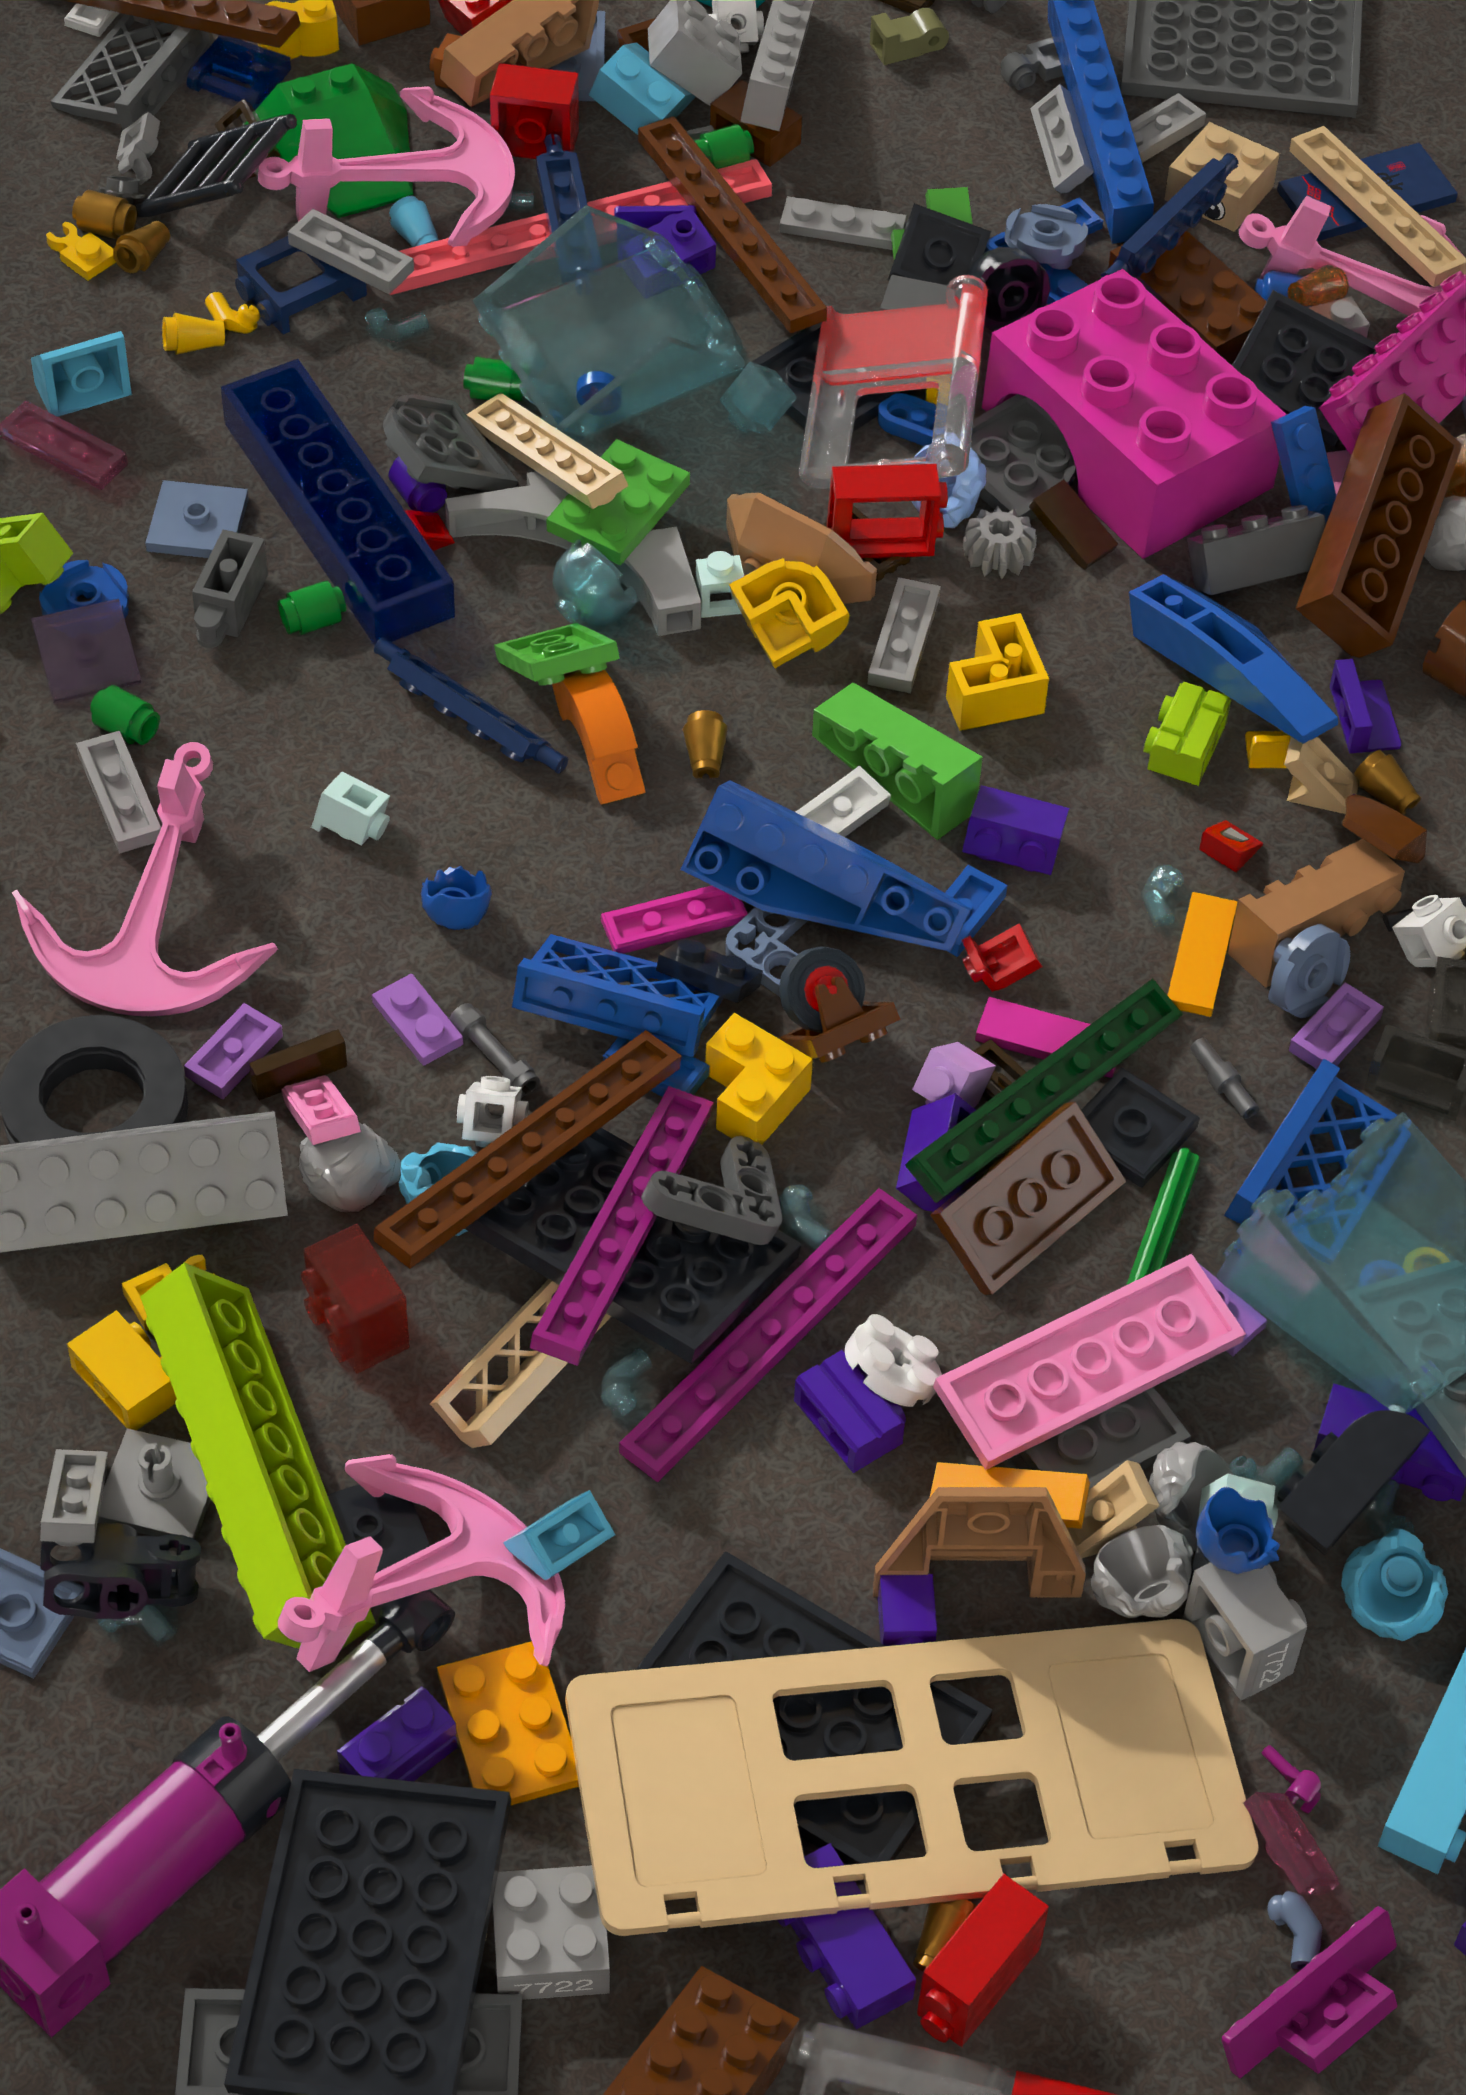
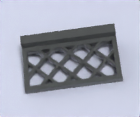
[51,14,215,130]

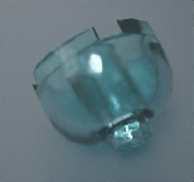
[552,539,639,627]

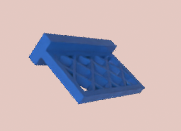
[512,934,723,1057]
[1224,1059,1418,1269]

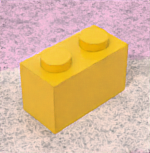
[67,1310,177,1430]

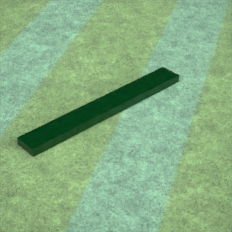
[905,978,1183,1203]

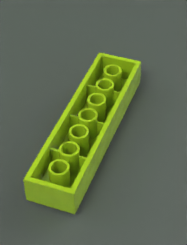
[140,1262,376,1649]

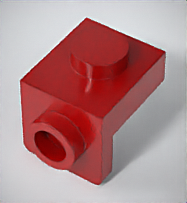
[962,923,1043,992]

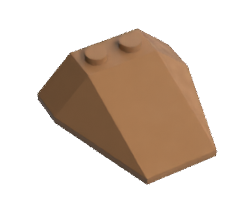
[873,1487,1086,1597]

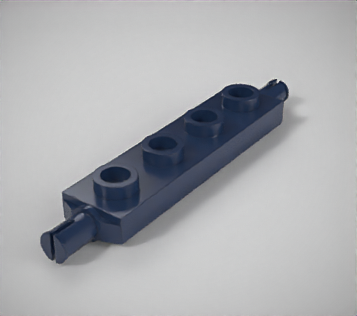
[536,134,600,296]
[1101,153,1239,279]
[374,637,569,774]

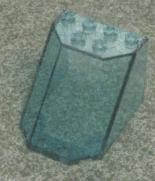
[472,205,745,442]

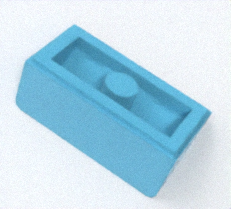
[503,1490,615,1580]

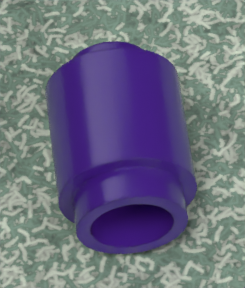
[388,457,447,513]

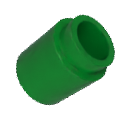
[694,124,754,169]
[463,356,527,401]
[277,580,347,635]
[90,685,160,745]

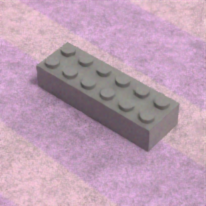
[0,1111,288,1252]

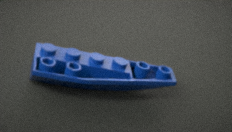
[1129,574,1338,744]
[680,780,971,952]

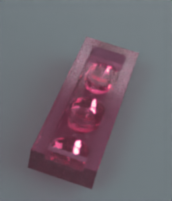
[0,400,128,490]

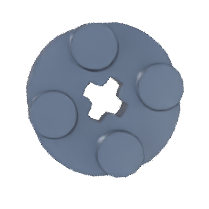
[1005,204,1088,269]
[1268,923,1350,1018]

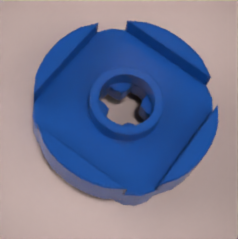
[39,560,129,639]

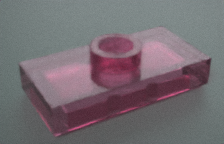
[1243,1792,1340,1895]

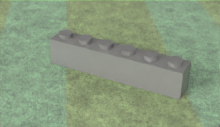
[740,0,815,131]

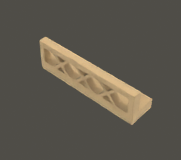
[430,1279,611,1448]

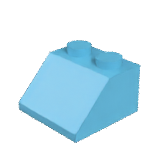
[589,42,696,135]
[31,331,132,419]

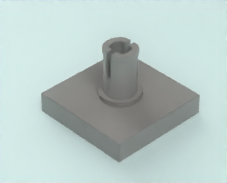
[98,1428,211,1540]

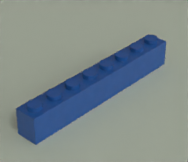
[1048,0,1154,244]

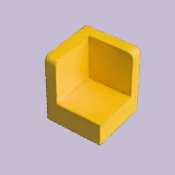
[1245,730,1291,768]

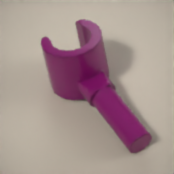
[1262,1745,1321,1814]

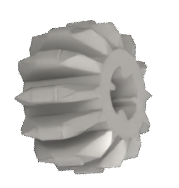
[963,505,1037,579]

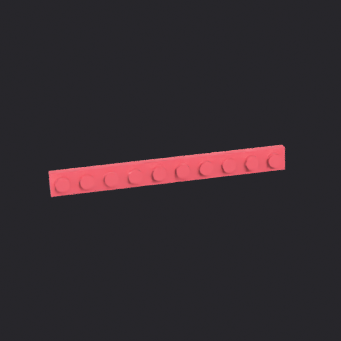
[390,159,772,295]

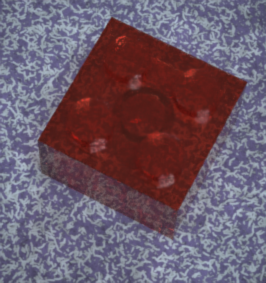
[301,1223,410,1374]

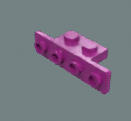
[1221,1906,1398,2079]

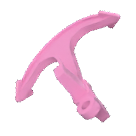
[258,86,515,247]
[1239,196,1466,316]
[12,742,278,1016]
[277,1454,565,1672]

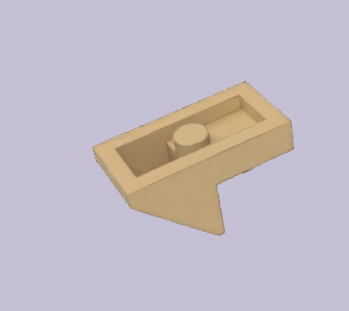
[1284,737,1360,814]
[1067,1460,1160,1559]

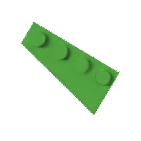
[812,683,983,840]

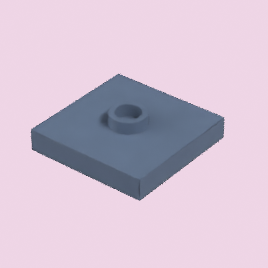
[145,480,249,558]

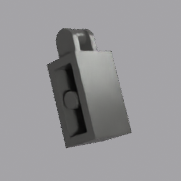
[192,529,268,648]

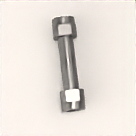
[449,1003,540,1098]

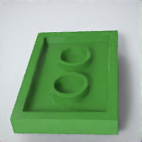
[546,439,690,566]
[494,623,620,685]

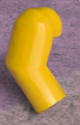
[205,292,260,334]

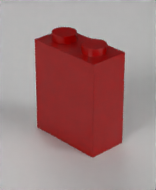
[917,1873,1049,2048]

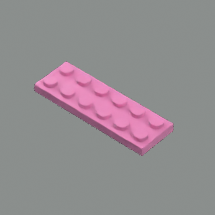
[933,1254,1246,1470]

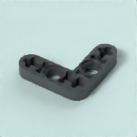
[641,1136,782,1245]

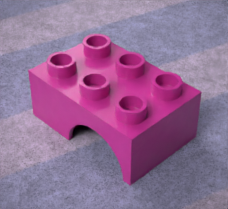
[982,269,1287,559]

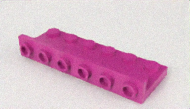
[1319,271,1466,455]

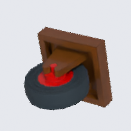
[778,947,901,1063]

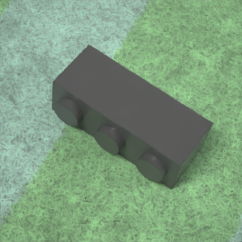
[1187,505,1326,595]

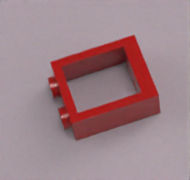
[826,464,948,558]

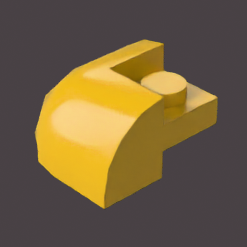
[729,558,850,668]

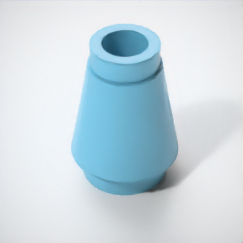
[389,196,439,247]

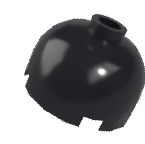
[965,247,1050,332]

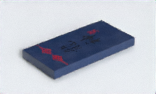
[1277,143,1458,241]

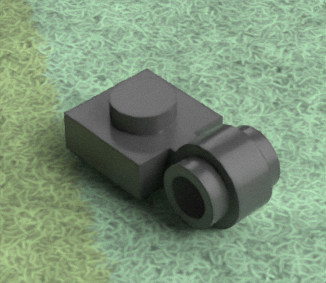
[1000,37,1064,90]

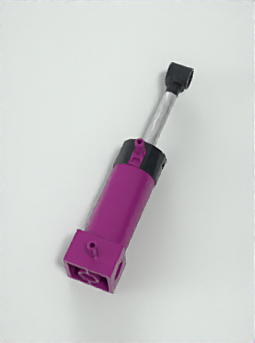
[0,1589,455,2038]

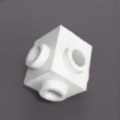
[708,0,764,53]
[1392,895,1466,967]
[457,1076,529,1148]

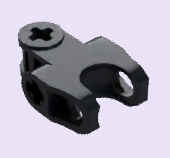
[40,1523,201,1619]

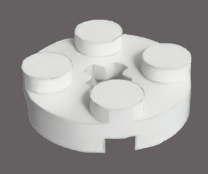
[845,1314,942,1407]

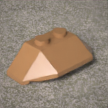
[726,493,877,604]

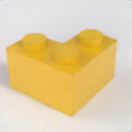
[946,613,1049,731]
[705,1013,813,1145]

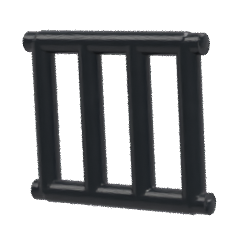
[135,114,297,217]

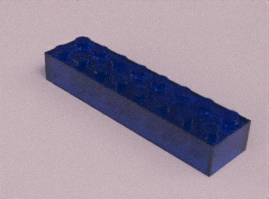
[221,359,455,646]

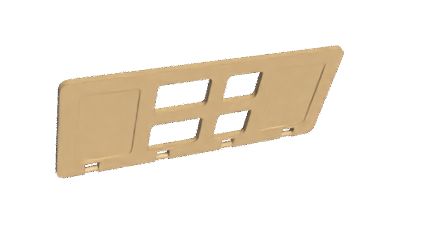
[565,1619,1259,1936]

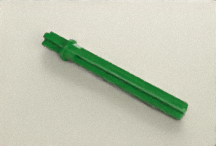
[1127,1148,1200,1285]

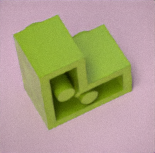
[0,513,73,614]

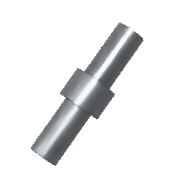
[1190,1038,1259,1119]

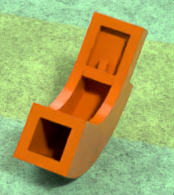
[552,670,646,805]

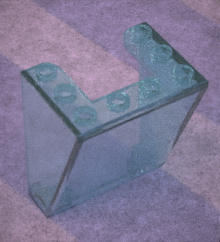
[1216,1112,1466,1414]

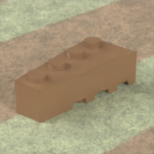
[440,0,599,107]
[1227,839,1405,988]

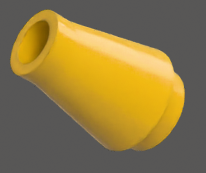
[162,313,225,355]

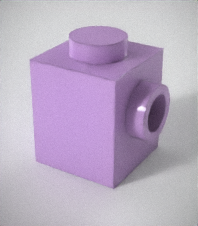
[912,1042,996,1108]

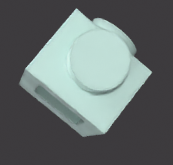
[695,551,744,618]
[311,772,390,846]

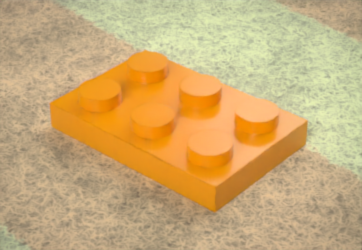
[437,1641,579,1805]

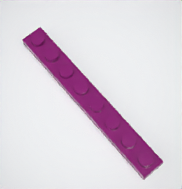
[530,1086,714,1366]
[619,1188,917,1482]

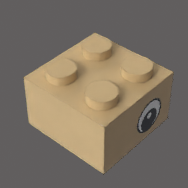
[1165,122,1279,232]

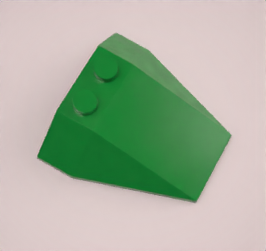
[245,63,414,218]

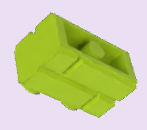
[1143,682,1231,786]

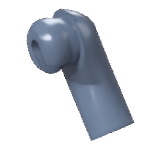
[1267,1891,1322,1970]

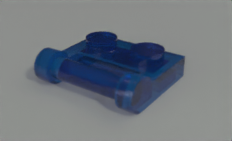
[186,35,291,110]

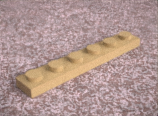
[1290,126,1466,288]
[466,393,628,509]

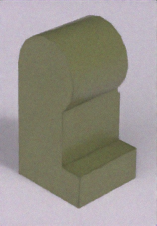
[870,8,949,65]

